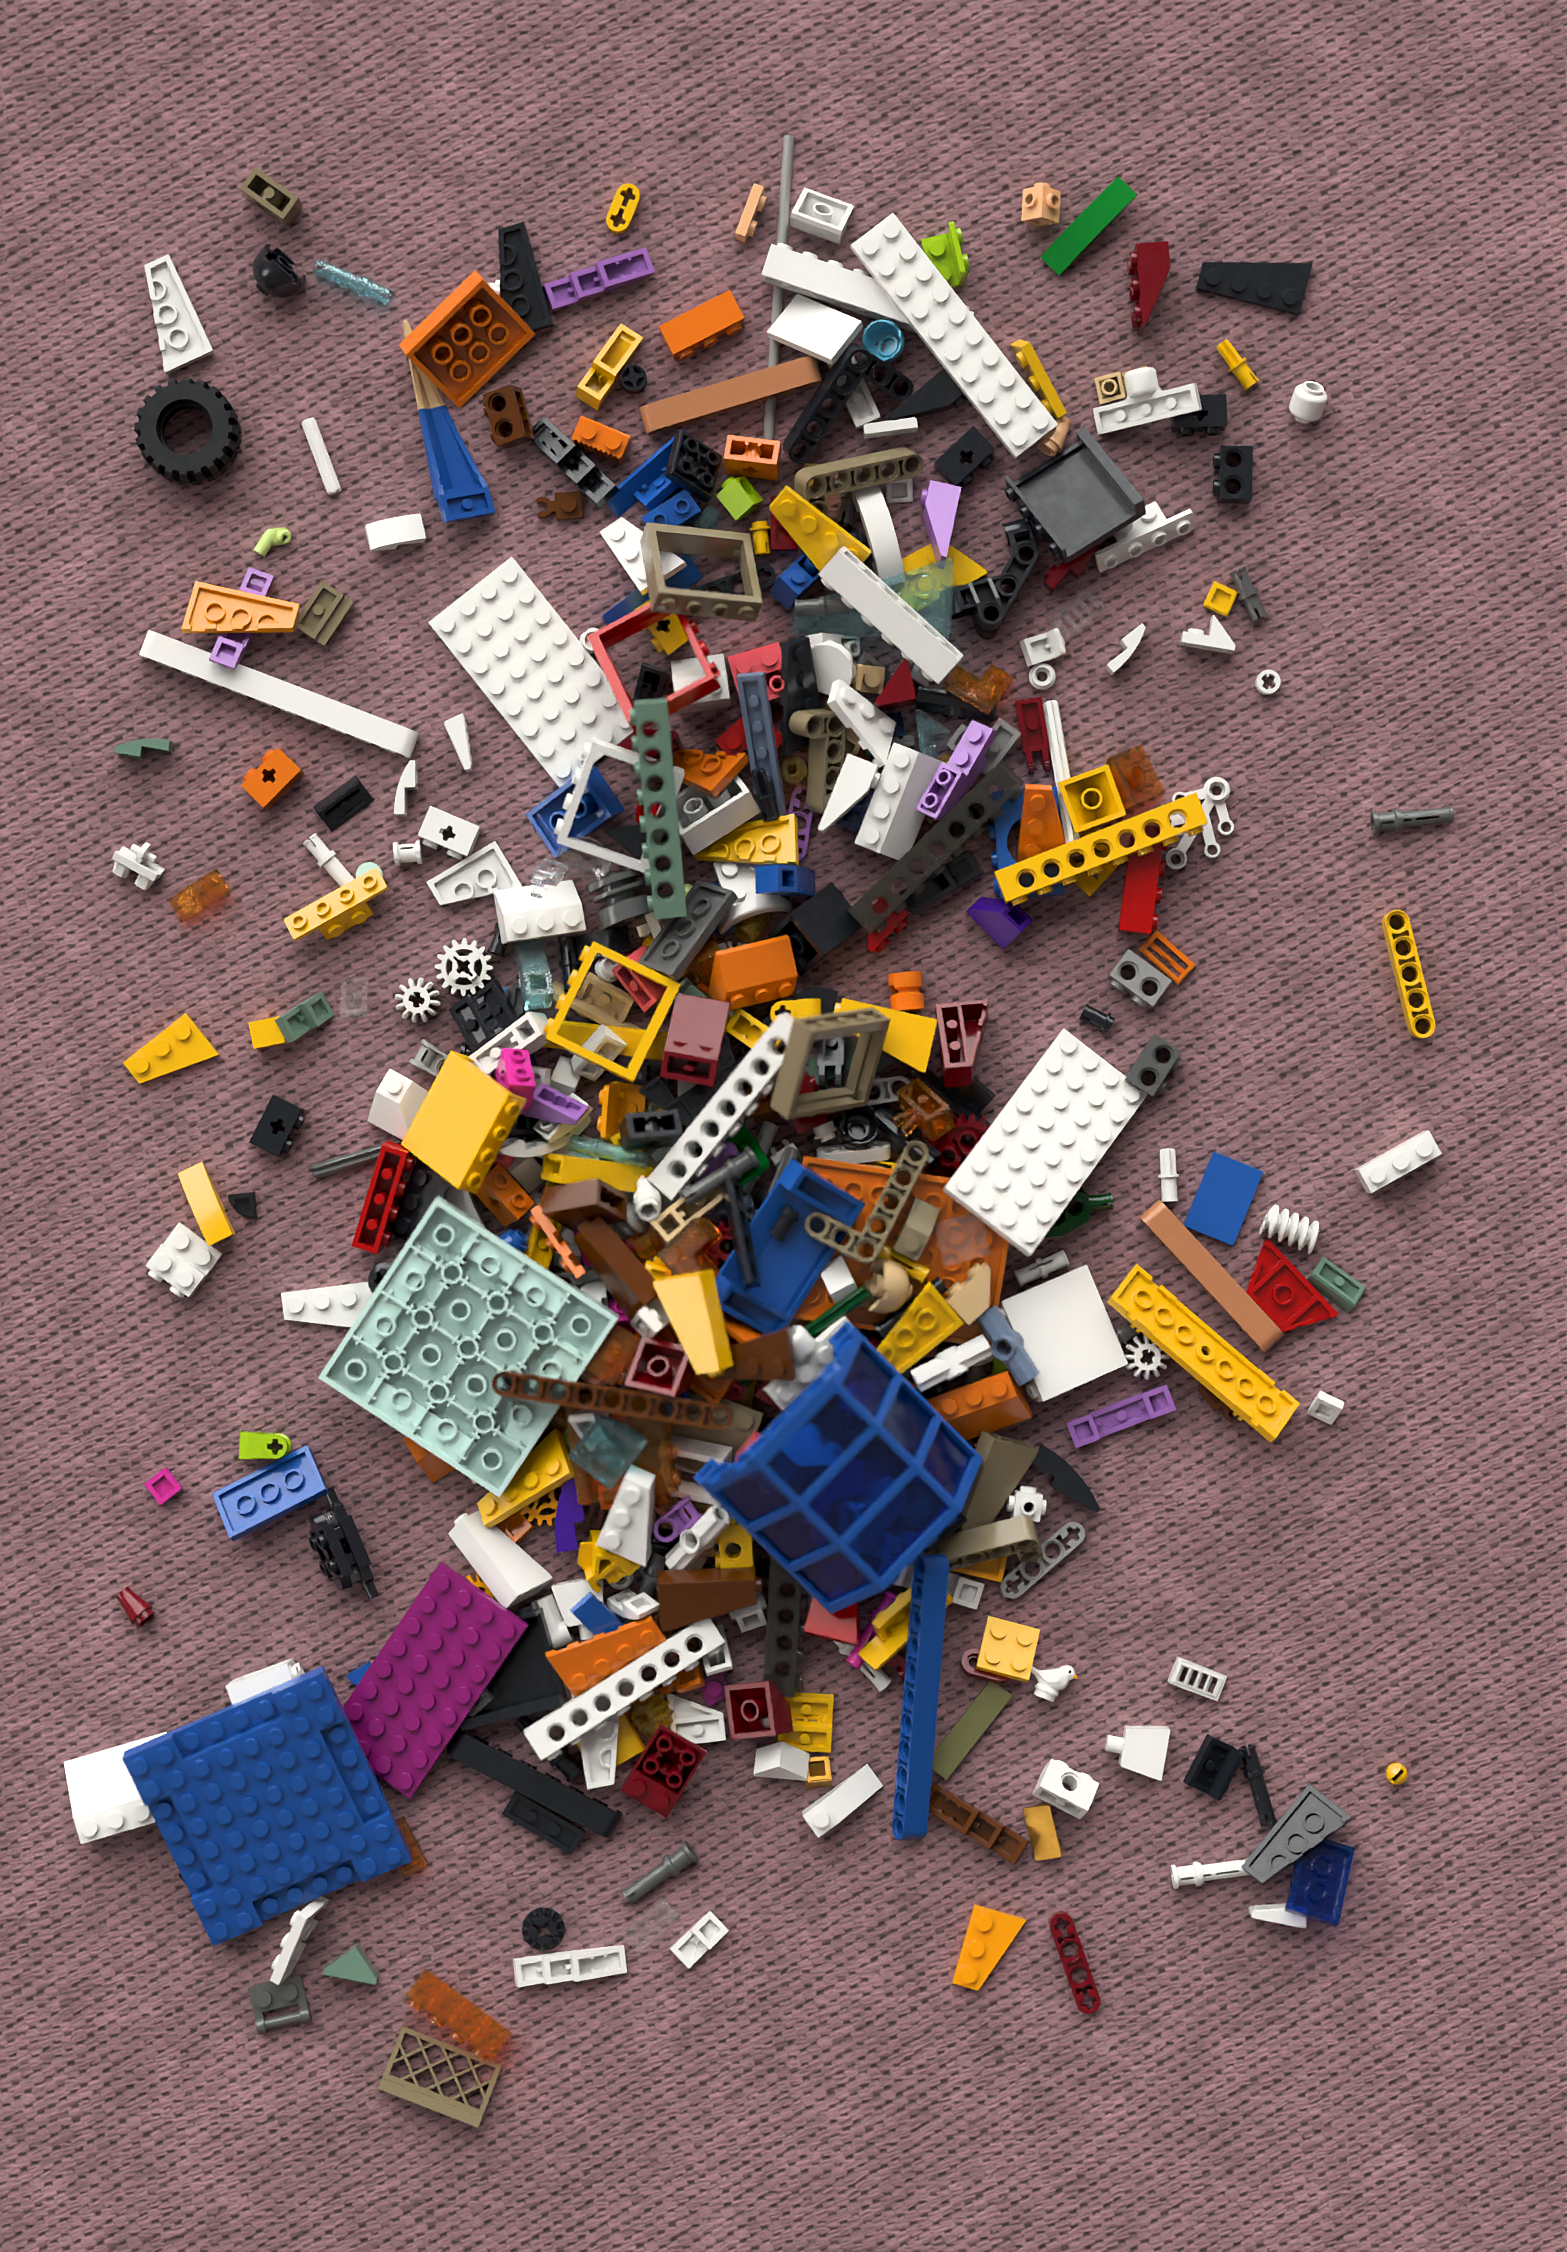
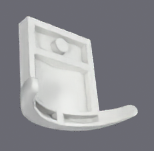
[713,862,794,934]

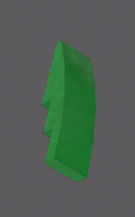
[1041,176,1138,276]

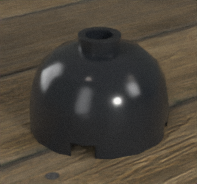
[252,244,306,298]

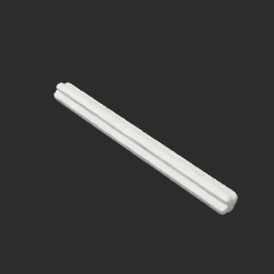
[1043,700,1081,857]

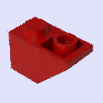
[867,892,909,954]

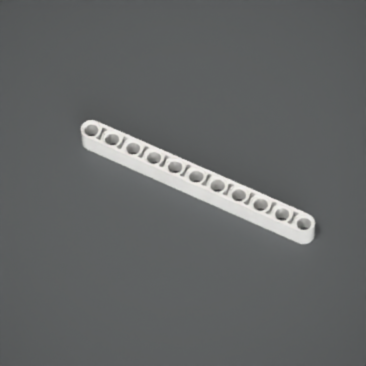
[139,630,419,759]

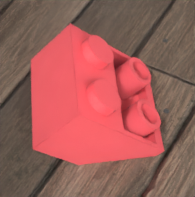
[727,642,784,701]

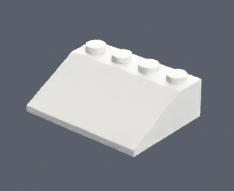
[64,1732,167,1844]

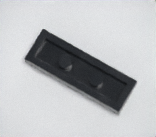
[502,1791,585,1855]

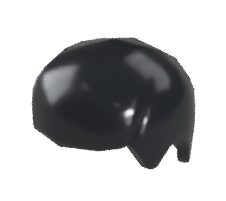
[839,1105,880,1147]

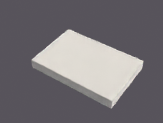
[767,294,863,365]

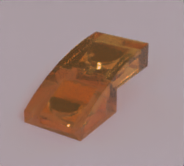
[169,869,231,922]

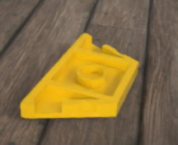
[894,544,988,612]

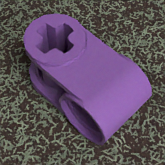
[653,1495,704,1542]

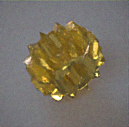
[627,1690,674,1738]

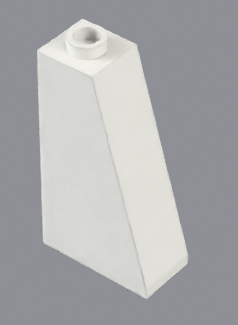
[448,1511,553,1609]

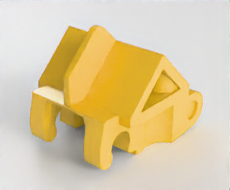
[577,1530,641,1593]

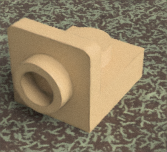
[850,664,885,694]

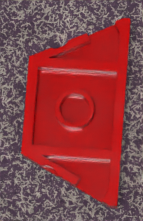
[1245,1238,1338,1332]

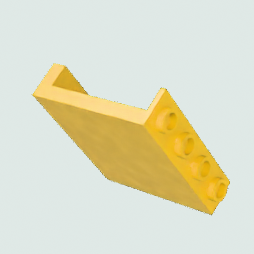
[401,1051,527,1194]

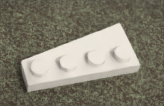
[144,254,215,375]
[571,1683,622,1789]

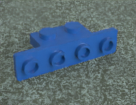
[606,430,685,517]

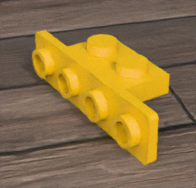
[284,868,388,941]
[858,1587,953,1671]

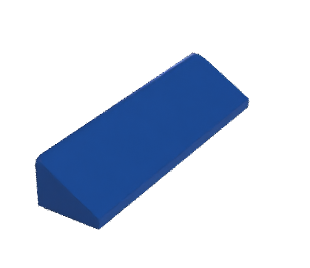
[601,554,703,625]

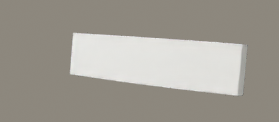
[513,1945,627,1987]

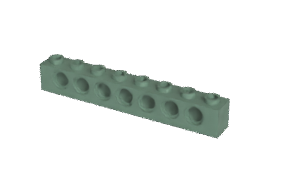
[629,698,687,919]

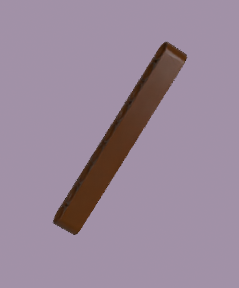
[492,1371,734,1430]

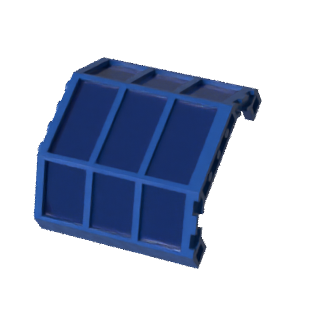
[693,1321,983,1614]

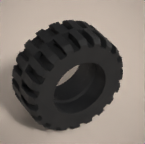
[134,378,241,486]

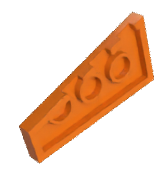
[545,1616,666,1698]

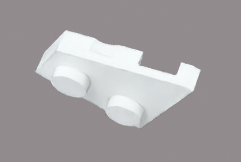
[667,1694,726,1744]

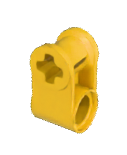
[770,999,821,1022]

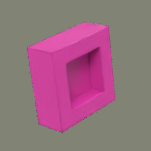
[144,1467,183,1505]

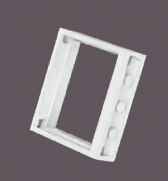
[554,737,685,873]

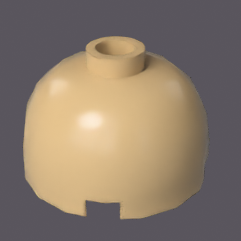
[864,1258,912,1314]

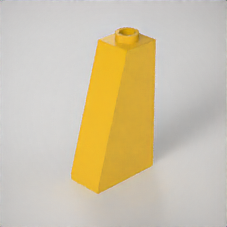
[834,998,937,1073]
[541,1153,653,1192]
[653,1269,733,1377]

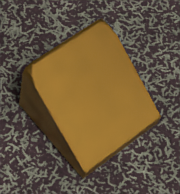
[805,1755,832,1789]

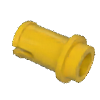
[749,521,771,555]

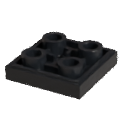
[664,430,722,502]

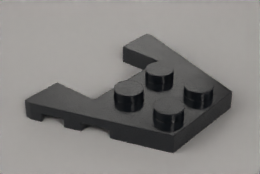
[638,1032,745,1136]

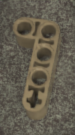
[789,709,846,815]
[932,1516,1043,1571]

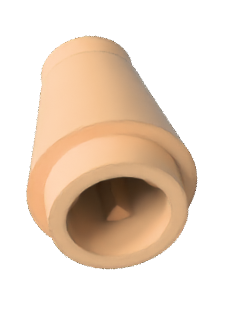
[1037,416,1071,457]

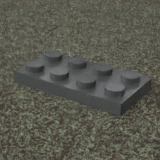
[637,880,738,981]

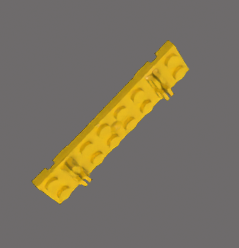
[1107,1264,1300,1443]

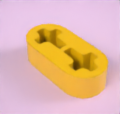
[606,183,640,234]

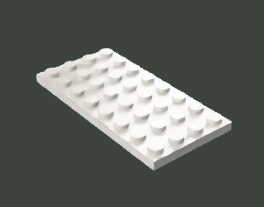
[428,557,634,788]
[943,1029,1147,1257]

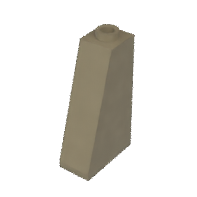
[957,1431,1039,1532]

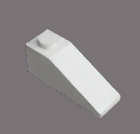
[818,754,881,834]
[469,1012,548,1076]
[802,1764,883,1838]

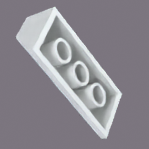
[855,743,946,863]

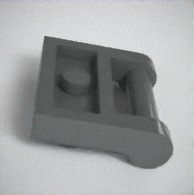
[248,1974,312,2035]

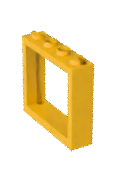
[543,941,681,1083]

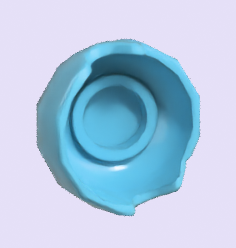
[862,319,905,363]

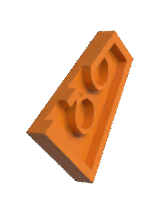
[1017,784,1070,863]
[529,1204,586,1278]

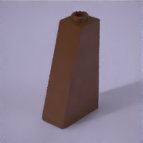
[573,1215,658,1321]
[657,1567,762,1631]

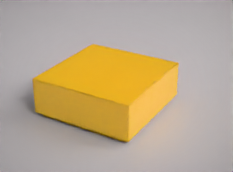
[1203,581,1238,617]

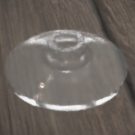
[558,836,611,885]

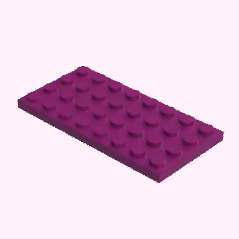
[343,1562,529,1799]

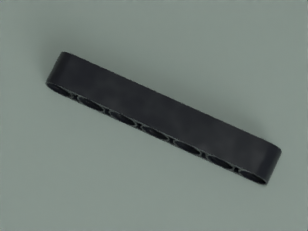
[446,1728,623,1838]

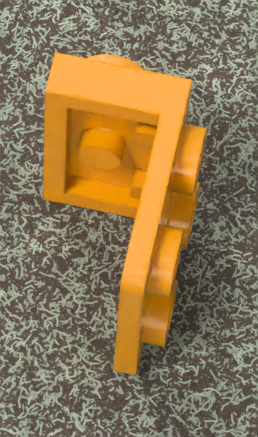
[597,1081,648,1139]

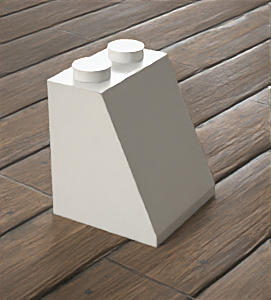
[671,654,731,714]

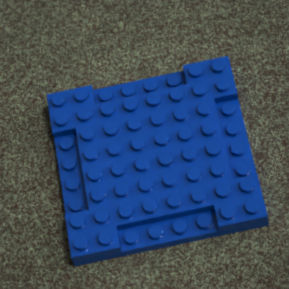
[122,1666,412,1946]

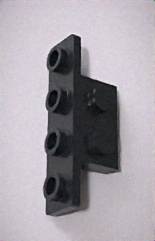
[910,1068,996,1126]

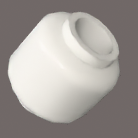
[1289,381,1328,423]

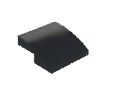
[448,980,520,1053]

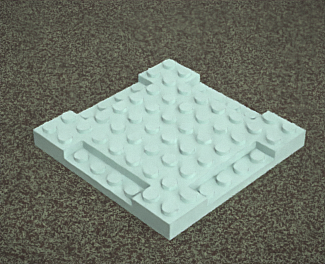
[318,1196,620,1497]

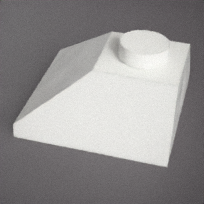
[367,1069,428,1141]

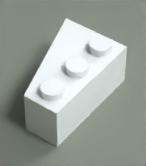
[596,1465,656,1567]

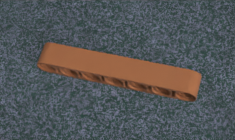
[639,356,823,435]
[1139,1200,1284,1353]

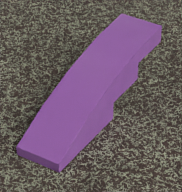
[543,247,655,312]
[490,1075,589,1124]

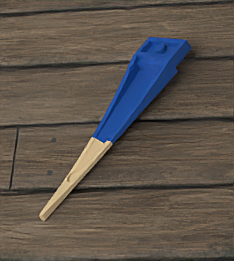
[403,319,495,524]

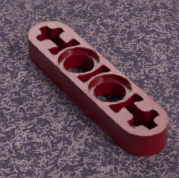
[1049,1911,1101,2014]

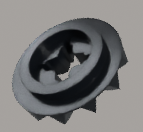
[522,1907,565,1952]

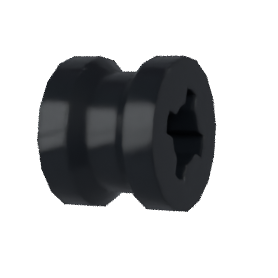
[620,364,647,395]

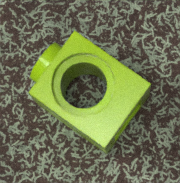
[716,476,764,520]

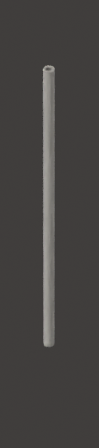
[763,135,794,440]

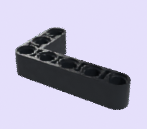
[783,343,914,464]

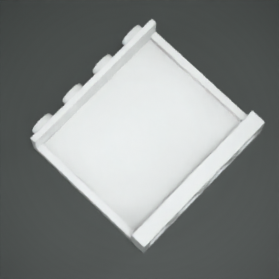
[998,1265,1128,1402]

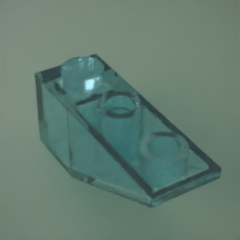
[513,939,554,1010]

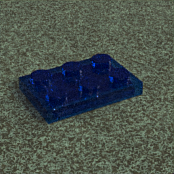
[1284,1839,1355,1927]

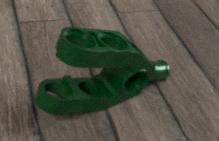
[1044,1187,1114,1238]

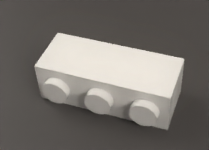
[1354,1130,1442,1193]

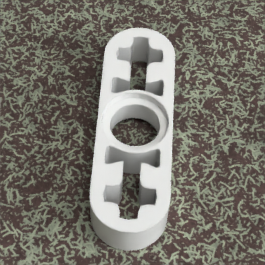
[816,1140,891,1163]

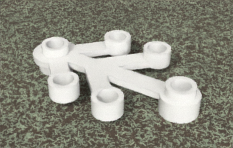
[1165,777,1234,870]

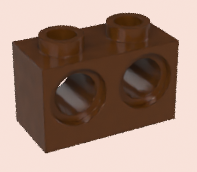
[483,385,535,449]

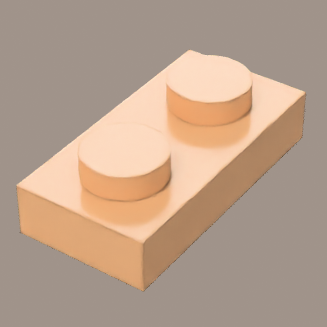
[735,183,767,243]

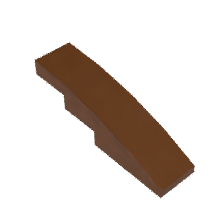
[929,1782,1030,1864]

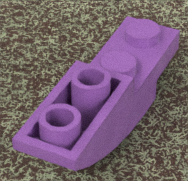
[915,720,997,820]

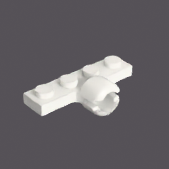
[1093,367,1202,435]
[763,1316,852,1410]

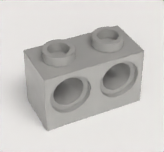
[1108,949,1172,1008]

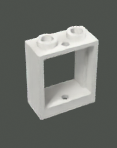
[658,1434,732,1506]
[226,1658,304,1705]

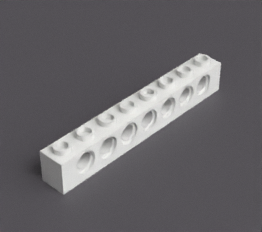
[647,1013,794,1200]
[524,1618,725,1761]

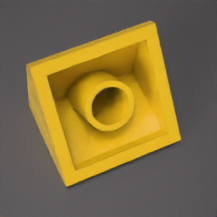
[1057,764,1126,833]

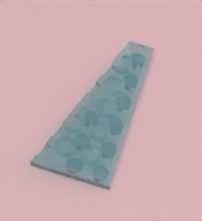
[791,557,954,639]

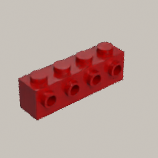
[1118,825,1168,936]
[351,1140,415,1254]

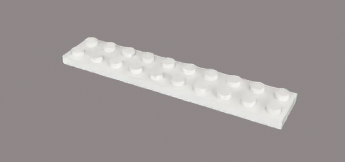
[850,213,1058,459]

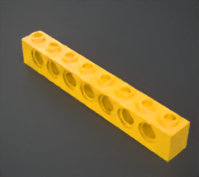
[994,793,1208,906]

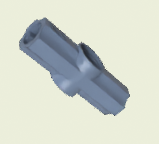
[976,1305,1040,1386]

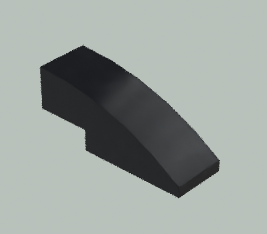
[899,850,984,915]
[1032,1443,1100,1513]

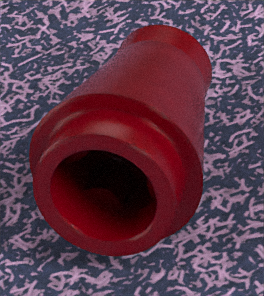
[116,1587,155,1627]

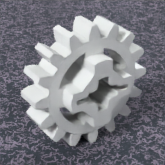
[435,938,494,997]

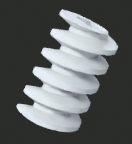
[1259,1205,1319,1254]

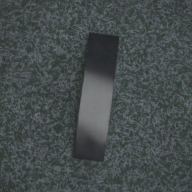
[531,416,619,509]

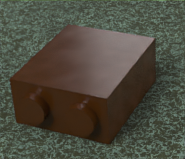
[541,1178,628,1231]

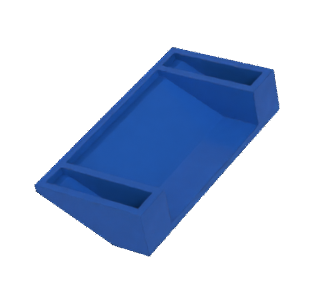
[715,1158,866,1334]

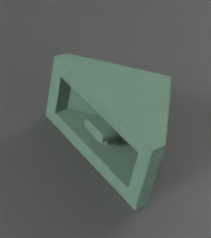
[323,1943,379,1985]

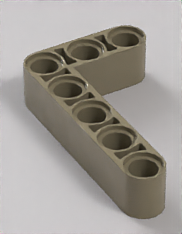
[794,447,924,518]
[805,1141,928,1265]

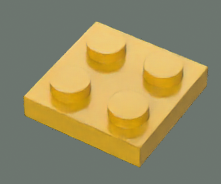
[975,1616,1040,1683]

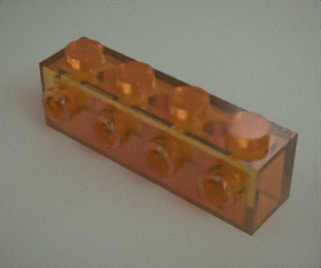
[404,1969,512,2061]

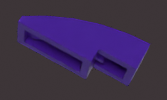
[555,1465,585,1553]

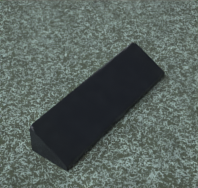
[722,1178,761,1291]

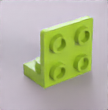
[921,221,970,288]

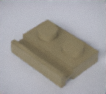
[295,581,355,647]

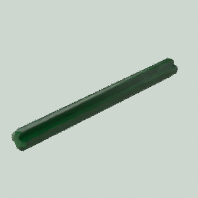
[737,1285,872,1388]

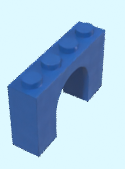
[987,786,1065,900]

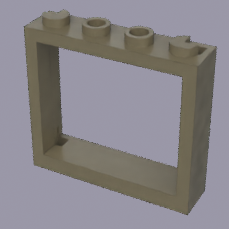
[640,522,763,622]
[770,1007,891,1119]

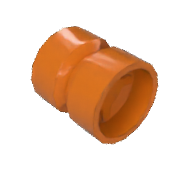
[887,971,925,1012]

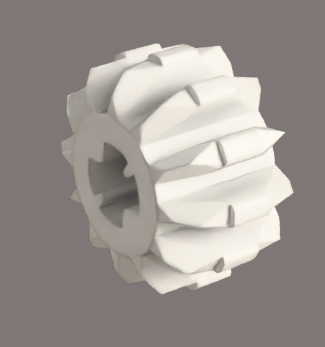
[395,978,441,1023]
[1124,1334,1169,1380]

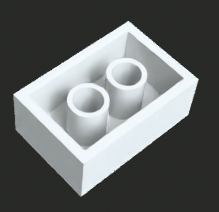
[676,775,761,855]

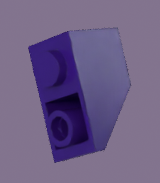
[966,897,1033,949]

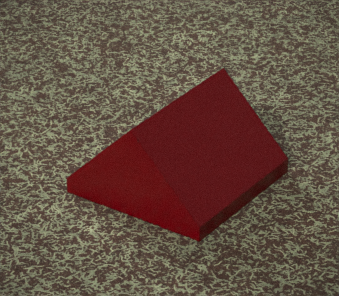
[874,658,916,711]

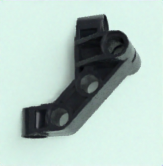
[941,518,1038,640]

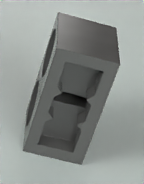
[1124,1034,1182,1097]

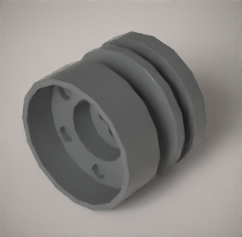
[588,869,651,930]

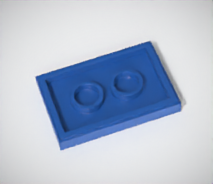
[1183,1151,1263,1246]

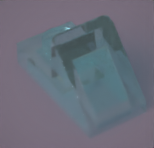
[914,709,950,758]

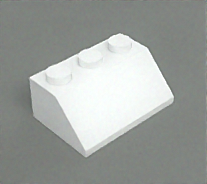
[493,880,586,944]

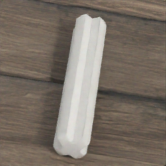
[302,418,341,495]

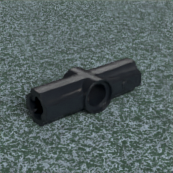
[914,686,997,722]
[875,1103,943,1172]

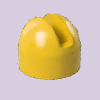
[1386,1763,1408,1785]

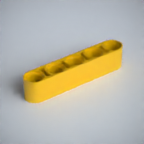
[1382,910,1435,1039]

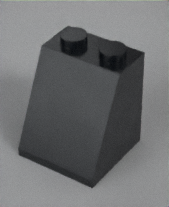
[768,883,865,976]

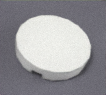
[811,641,856,695]

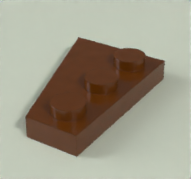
[717,1326,797,1381]

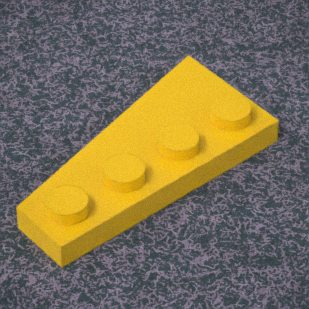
[693,814,799,866]
[477,1428,575,1528]

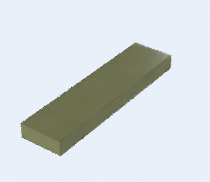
[932,1681,1013,1780]

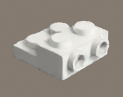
[146,1222,223,1298]

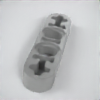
[1000,1521,1085,1599]

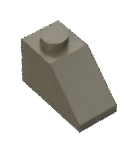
[892,1197,940,1261]

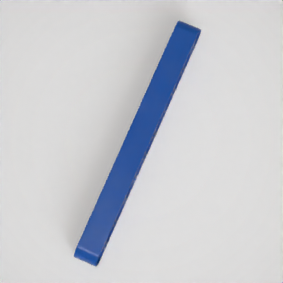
[892,1554,949,1840]

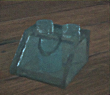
[568,1415,649,1490]

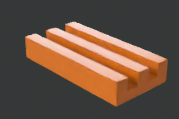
[1138,930,1196,985]

